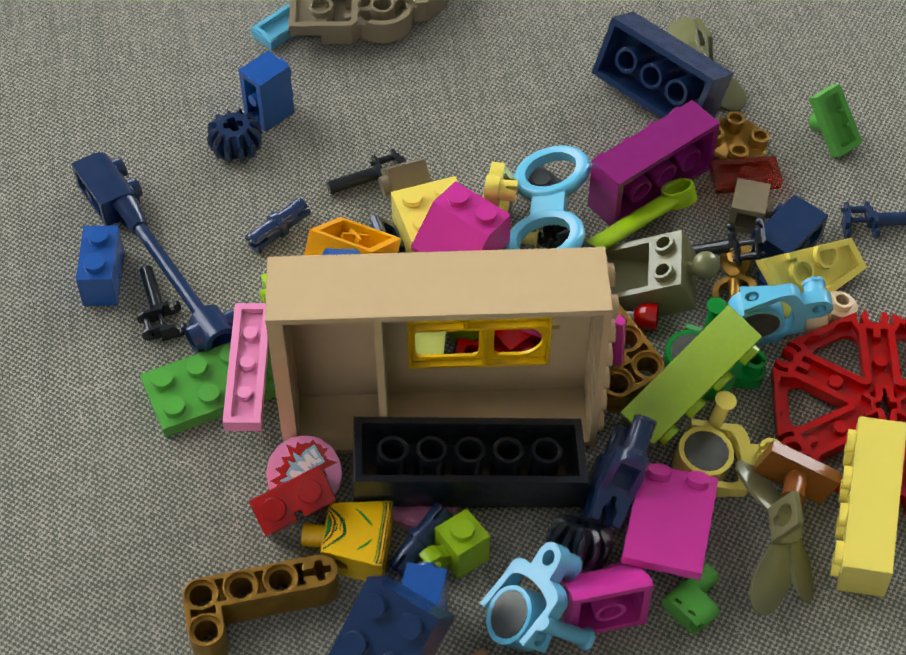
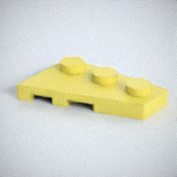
[755,238,867,318]

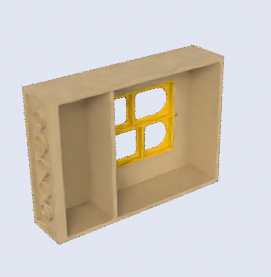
[265,247,619,454]

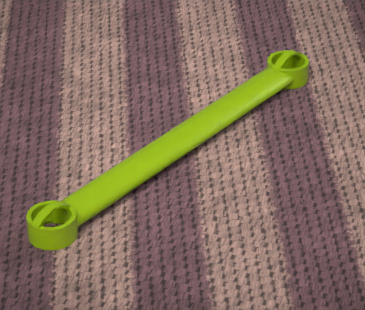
[447,178,698,343]

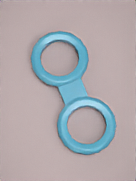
[504,145,591,250]

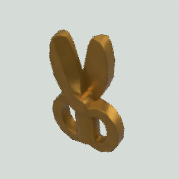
[712,245,757,304]

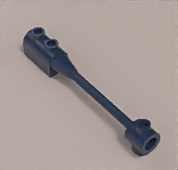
[71,152,234,353]

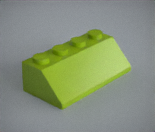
[621,305,762,447]

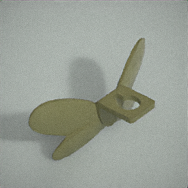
[668,17,747,112]
[736,461,814,616]

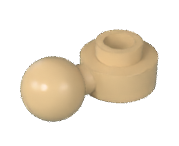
[804,291,858,333]

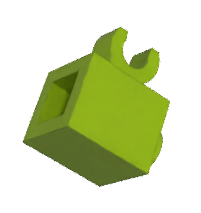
[419,508,490,579]

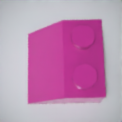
[411,181,511,252]
[560,563,654,634]

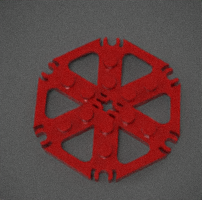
[770,311,906,515]

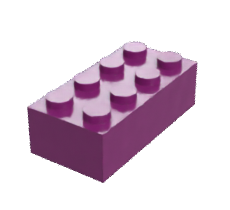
[587,100,720,226]

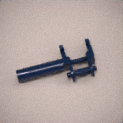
[841,201,906,239]

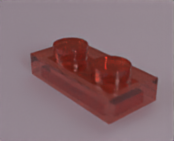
[709,156,783,194]

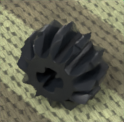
[545,514,614,570]

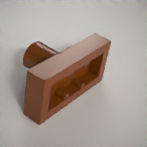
[753,440,842,506]

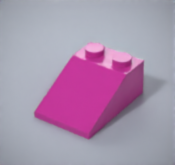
[621,463,718,580]

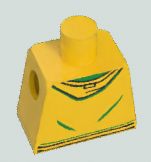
[301,501,394,581]

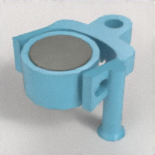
[728,276,834,346]
[480,542,595,653]

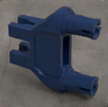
[579,414,657,530]

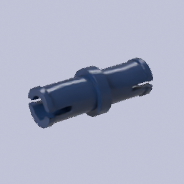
[245,197,311,253]
[387,502,454,577]

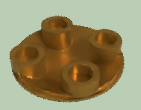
[714,111,770,164]

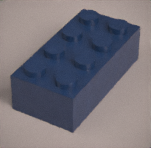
[591,11,734,118]
[328,575,455,655]

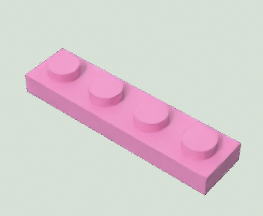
[223,303,269,431]

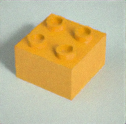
[304,217,401,256]

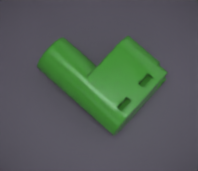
[661,563,720,635]

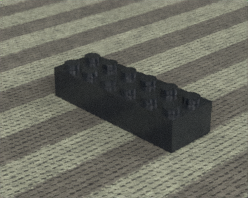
[352,417,588,507]

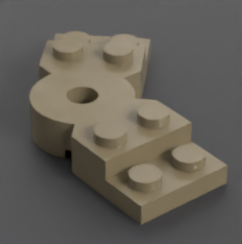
[289,0,447,44]

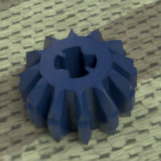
[207,108,262,163]

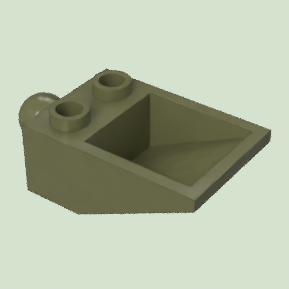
[606,229,720,316]

